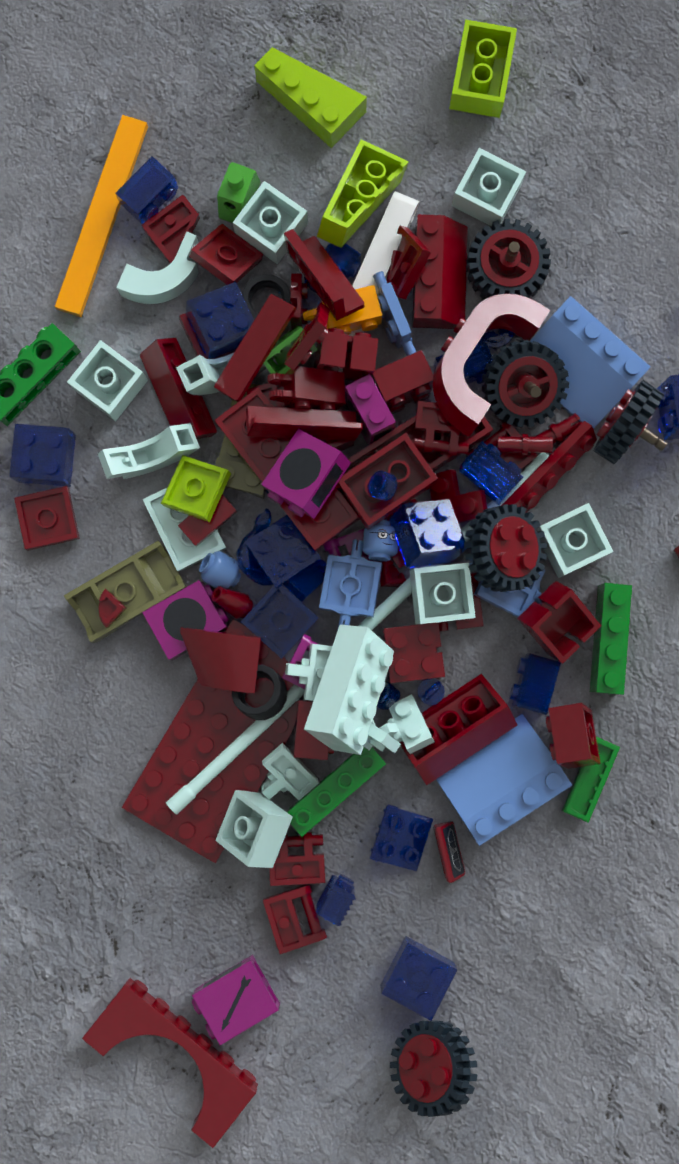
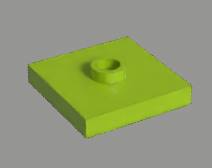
[161,455,231,522]

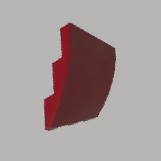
[180,627,261,694]

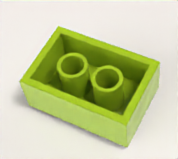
[449,19,517,118]

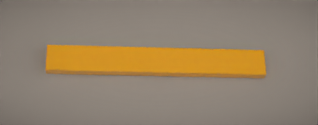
[55,115,148,317]

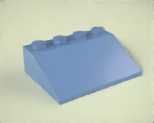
[530,296,651,429]
[436,714,572,846]

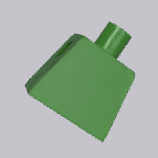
[217,162,261,223]
[263,325,318,374]

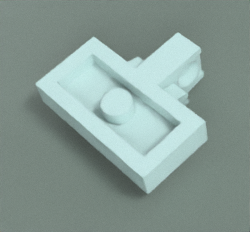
[285,644,332,701]
[379,694,435,754]
[260,743,319,800]

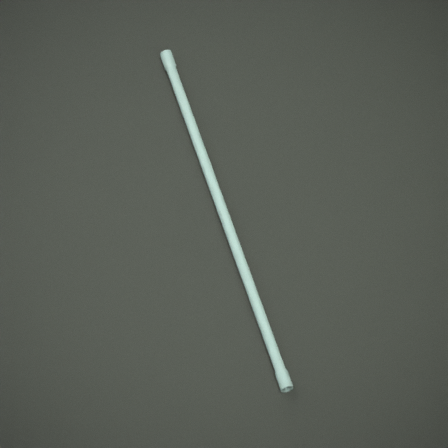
[166,453,549,815]

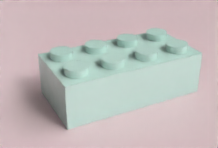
[304,625,394,755]

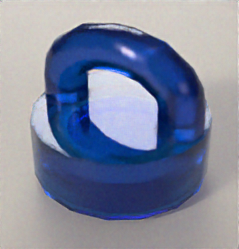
[368,470,397,501]
[417,678,445,705]
[376,681,401,710]

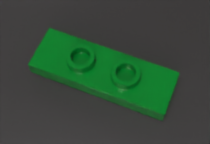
[561,736,620,823]

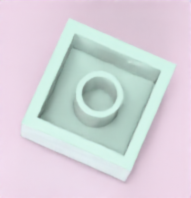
[452,148,526,226]
[233,181,308,264]
[67,340,148,422]
[536,503,613,578]
[409,563,475,625]
[215,790,293,868]

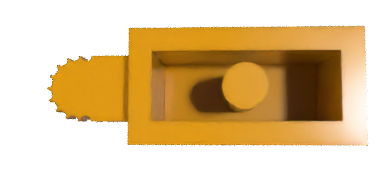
[303,285,382,335]

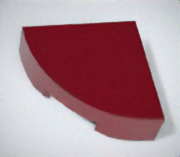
[377,560,406,587]
[99,589,127,628]

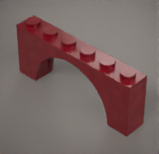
[82,978,258,1148]

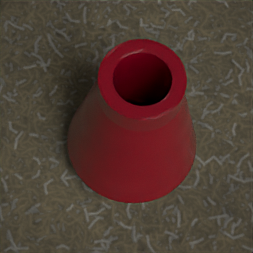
[212,586,253,618]

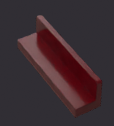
[284,229,365,321]
[214,294,296,402]
[140,338,217,439]
[246,406,363,441]

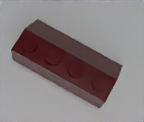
[412,214,468,329]
[399,673,517,786]

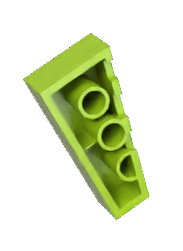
[254,47,367,148]
[317,139,409,248]

